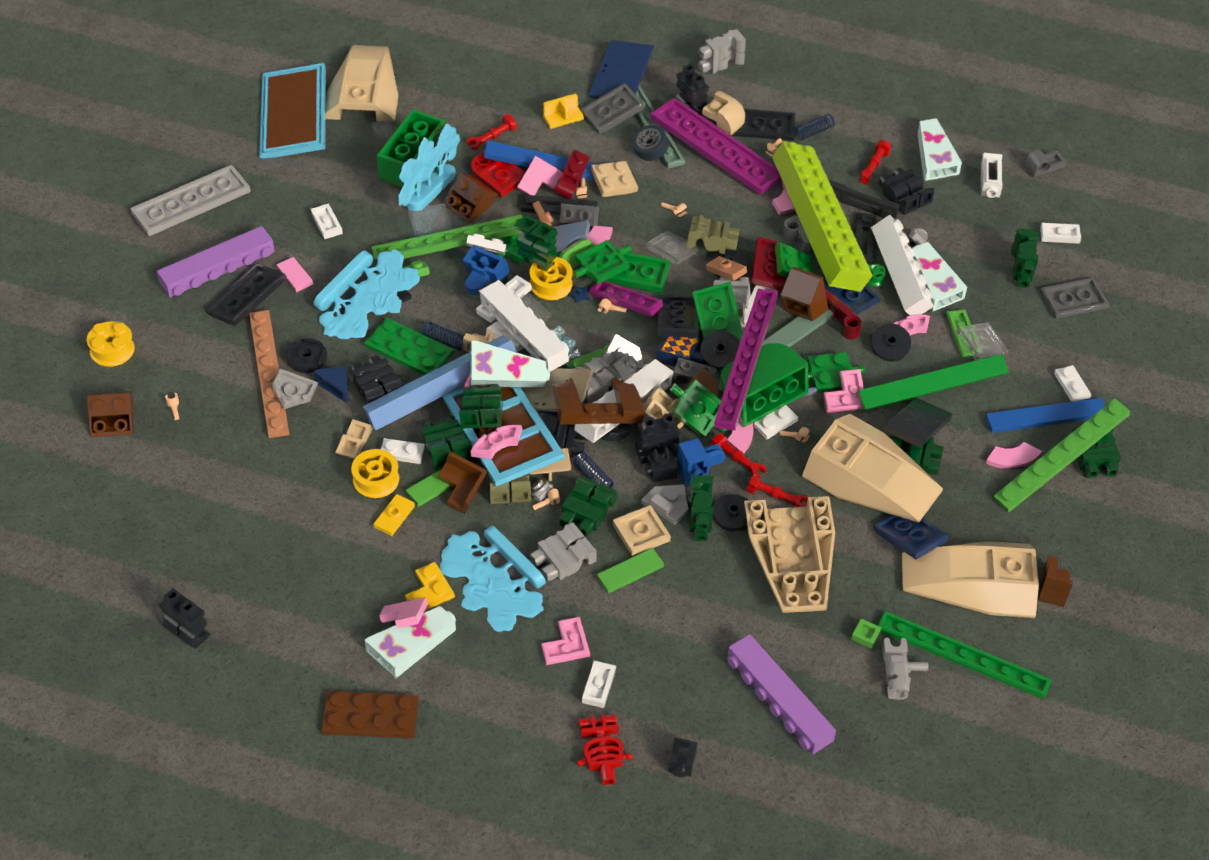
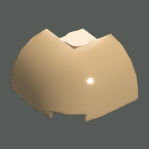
[702,91,745,135]
[643,387,684,429]

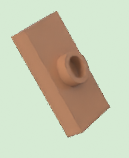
[532,201,553,226]
[706,256,747,281]

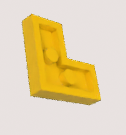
[405,562,455,610]

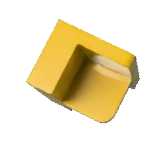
[543,94,583,129]

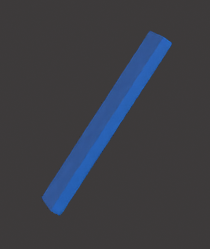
[484,141,596,181]
[985,398,1105,433]

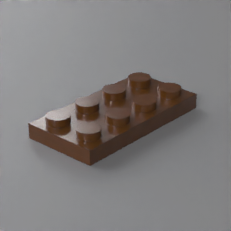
[322,691,419,739]

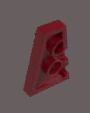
[750,236,786,292]

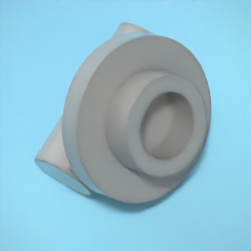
[909,228,928,245]
[531,479,553,502]

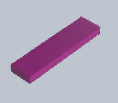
[589,281,663,317]

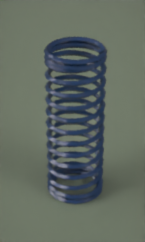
[795,113,835,140]
[423,321,464,351]
[574,452,614,489]

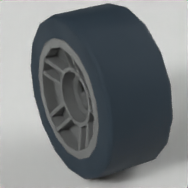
[632,125,669,161]

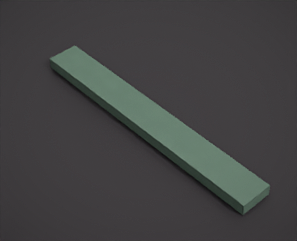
[636,85,685,168]
[714,309,834,395]

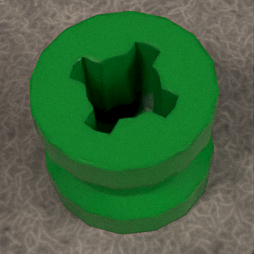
[867,264,886,287]

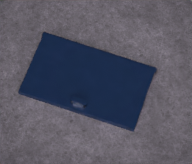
[588,40,654,99]

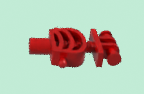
[577,713,633,785]

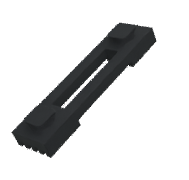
[829,180,900,220]
[521,194,598,215]
[855,212,877,266]

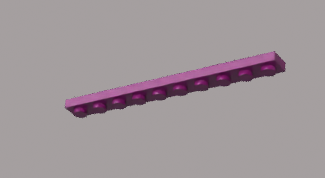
[714,289,777,431]

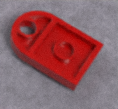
[471,152,525,198]

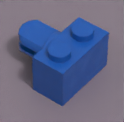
[463,245,510,294]
[677,438,726,487]

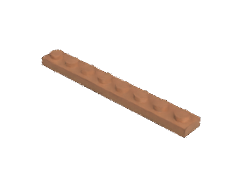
[249,310,289,438]

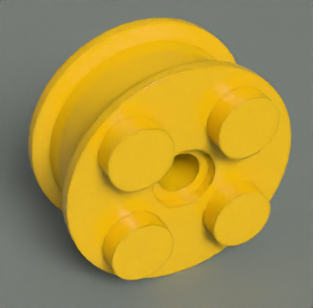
[530,257,573,300]
[87,321,134,367]
[351,449,399,498]

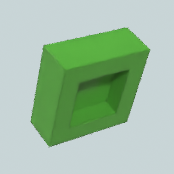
[851,619,881,649]

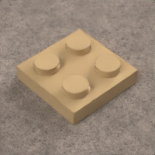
[590,161,638,197]
[613,505,671,556]

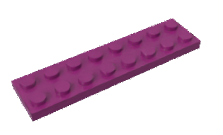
[650,98,782,195]

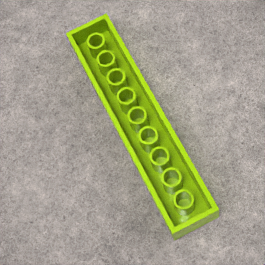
[772,141,873,292]

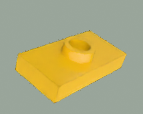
[374,494,415,536]

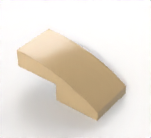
[335,419,373,459]

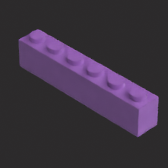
[157,226,274,297]
[727,634,836,755]

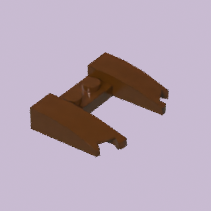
[552,377,645,424]

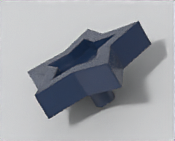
[568,285,590,303]

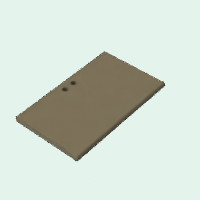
[521,368,593,412]

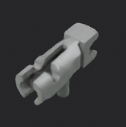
[882,638,928,699]

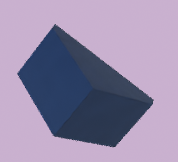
[314,367,349,403]

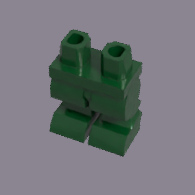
[514,214,558,271]
[1011,228,1039,288]
[459,384,503,429]
[421,416,473,471]
[1071,427,1121,478]
[890,435,944,475]
[560,475,617,537]
[687,475,714,541]

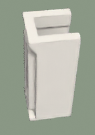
[981,153,1003,198]

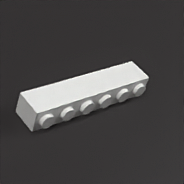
[871,215,934,316]
[479,280,569,372]
[575,359,674,443]

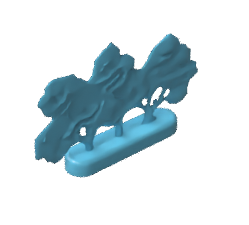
[399,124,460,211]
[314,249,420,339]
[439,525,546,632]

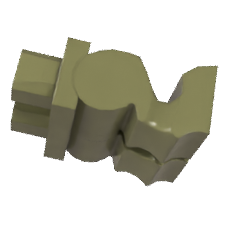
[687,215,740,254]
[489,474,531,504]

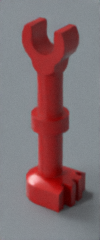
[466,113,517,151]
[860,140,891,185]
[710,433,767,476]
[747,474,808,507]

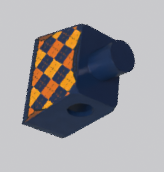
[656,336,705,367]

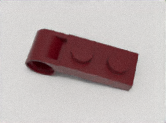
[553,149,590,199]
[825,289,862,340]

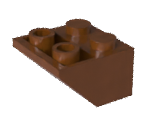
[442,172,498,223]
[781,267,828,321]
[87,391,134,437]

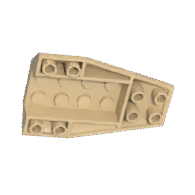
[325,45,398,122]
[802,414,943,522]
[744,496,835,613]
[901,541,1039,618]

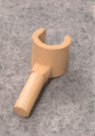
[765,138,782,157]
[576,178,587,199]
[661,202,687,217]
[598,299,627,313]
[165,393,179,420]
[780,427,810,442]
[532,489,560,510]

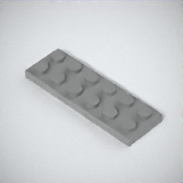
[130,165,251,236]

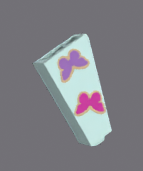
[917,118,962,181]
[912,242,967,312]
[470,341,550,387]
[365,606,456,678]

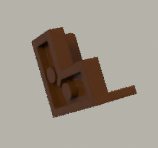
[437,452,488,514]
[1038,556,1073,607]

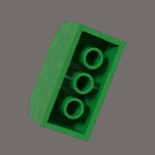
[377,109,446,189]
[721,343,808,427]

